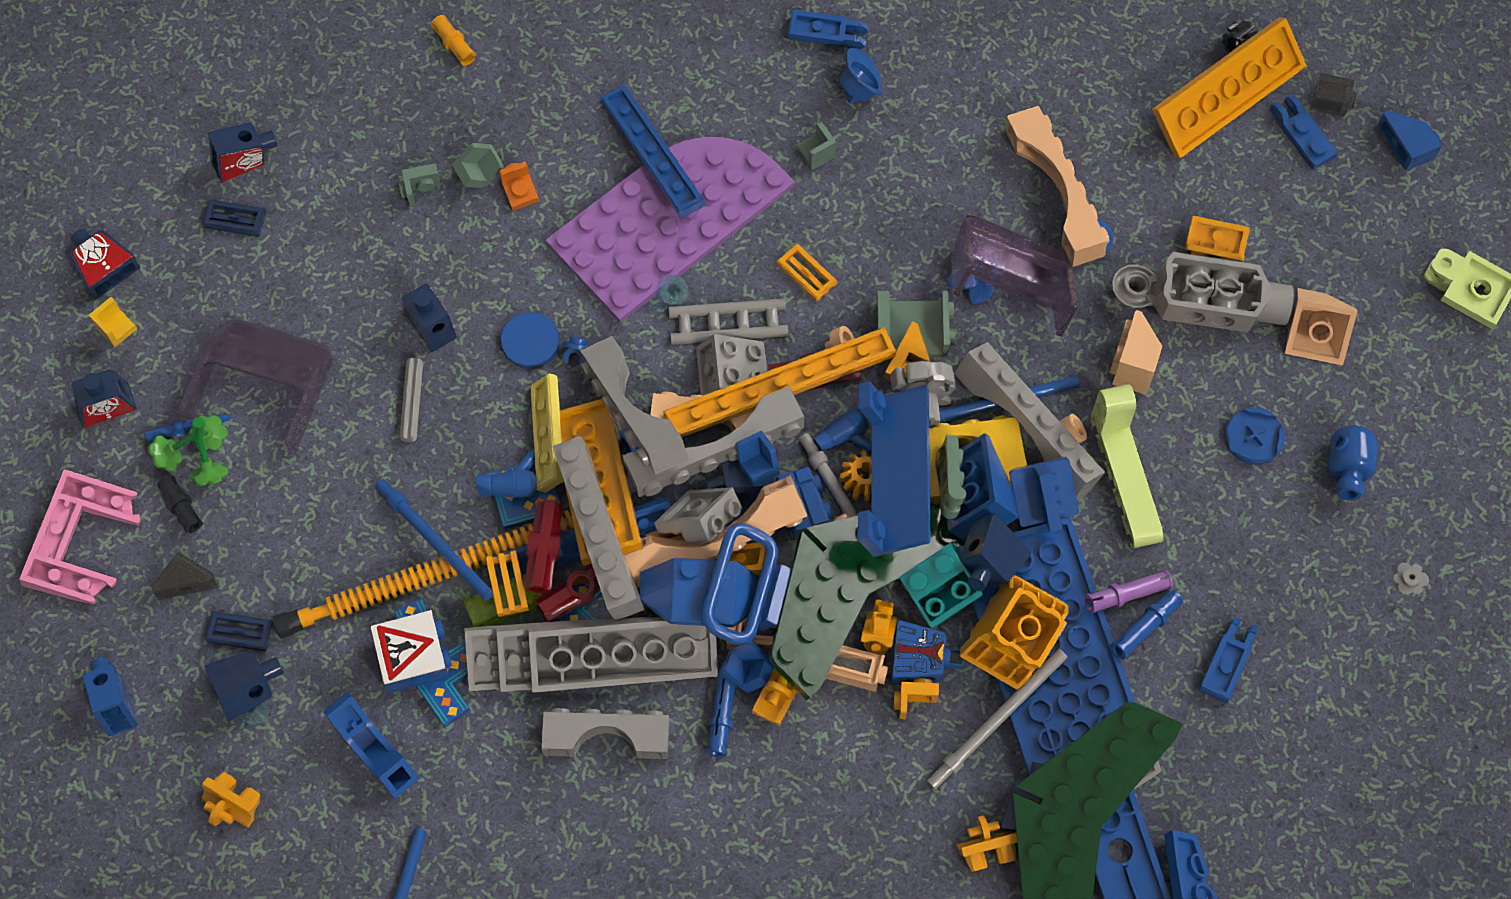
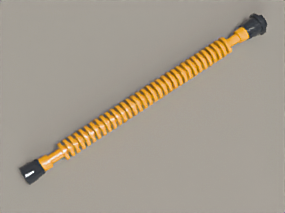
[273,511,574,639]

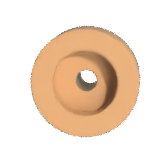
[825,326,854,349]
[1060,414,1087,443]

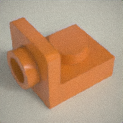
[499,162,540,211]

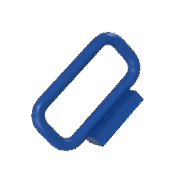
[702,523,792,645]

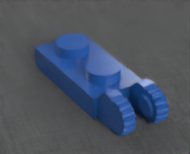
[788,10,869,49]
[1270,94,1338,170]
[1198,616,1258,704]

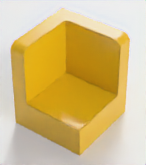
[89,297,137,348]

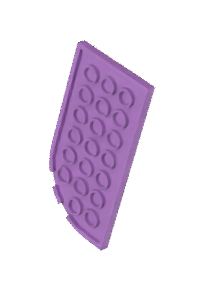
[545,137,795,323]

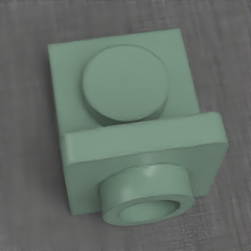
[399,163,441,207]

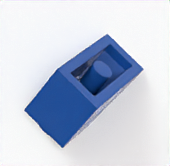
[1378,111,1442,171]

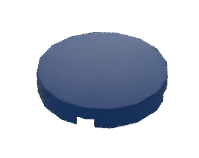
[501,312,560,369]
[1225,407,1285,465]

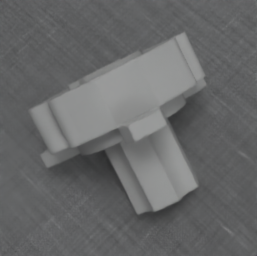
[885,361,956,428]

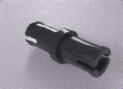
[157,475,203,533]

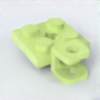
[1424,249,1511,329]

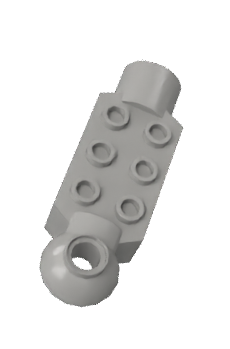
[1112,252,1294,333]

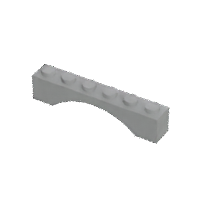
[580,336,688,475]
[954,342,1105,500]
[623,386,804,498]
[552,436,644,621]

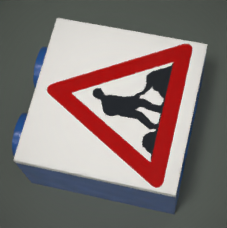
[371,610,452,693]

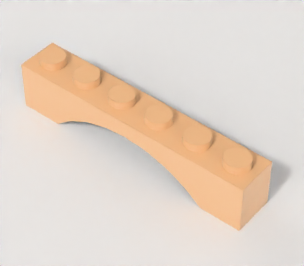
[1006,106,1109,267]
[624,475,807,587]

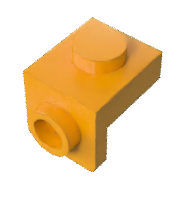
[894,678,939,719]

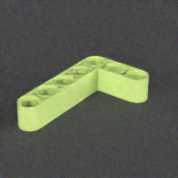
[1091,384,1163,549]

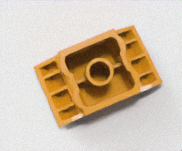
[960,575,1069,690]

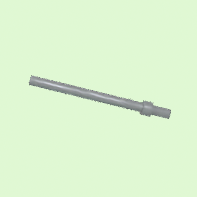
[799,433,899,589]
[927,649,1068,790]

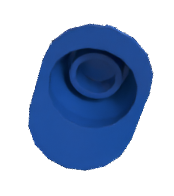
[839,48,883,104]

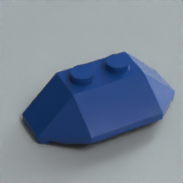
[640,558,759,628]

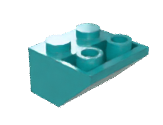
[899,543,984,629]

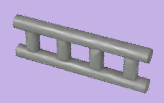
[669,298,788,345]

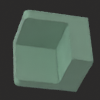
[796,122,836,170]
[452,143,504,188]

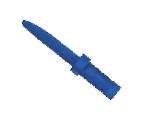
[145,415,232,443]

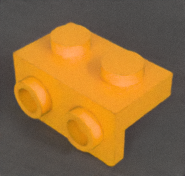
[1185,216,1250,262]

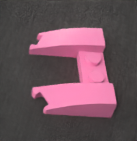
[19,469,140,604]

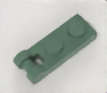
[939,434,966,519]

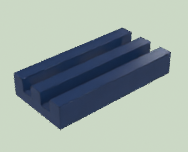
[202,199,266,237]
[205,611,273,651]

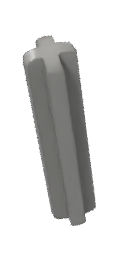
[400,358,423,442]

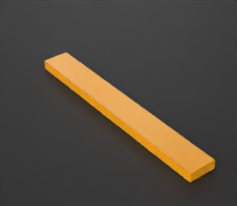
[663,327,896,437]

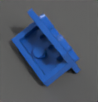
[1009,457,1079,532]

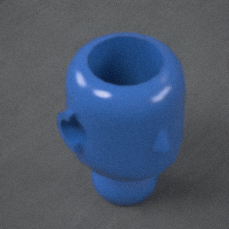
[1328,425,1378,501]

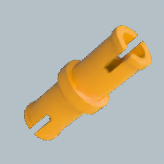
[431,15,476,66]

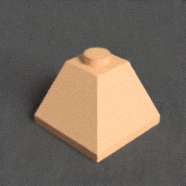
[1285,288,1357,365]

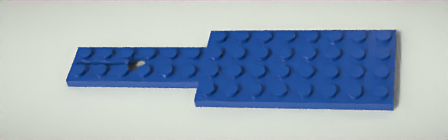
[958,517,1171,899]

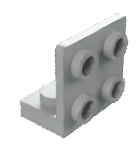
[696,334,767,396]

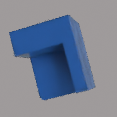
[735,431,780,486]
[722,640,774,694]

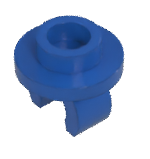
[562,336,591,365]

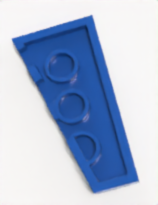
[1164,830,1218,899]

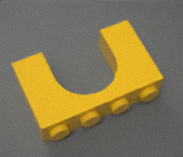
[929,415,1027,505]

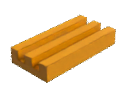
[776,244,838,302]
[486,550,529,617]

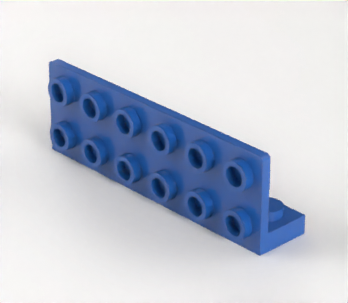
[858,381,930,557]

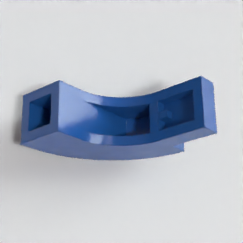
[322,692,420,799]

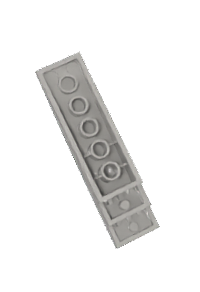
[464,617,718,693]

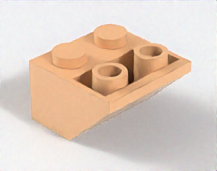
[1110,310,1162,395]

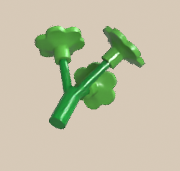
[148,415,228,486]

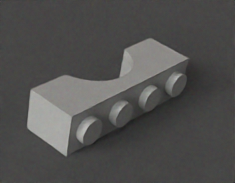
[542,708,670,759]

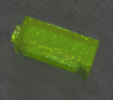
[461,575,546,627]

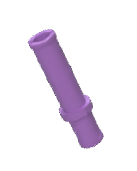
[1084,570,1173,614]

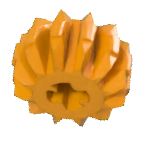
[840,449,872,502]

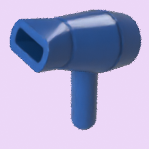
[813,408,872,455]
[476,448,537,498]

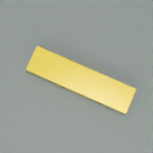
[530,373,564,493]

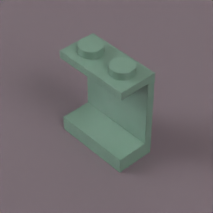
[877,291,955,355]

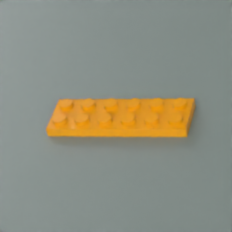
[1152,17,1307,158]
[560,399,643,566]

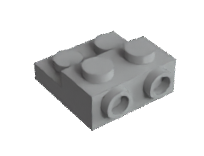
[654,487,742,543]

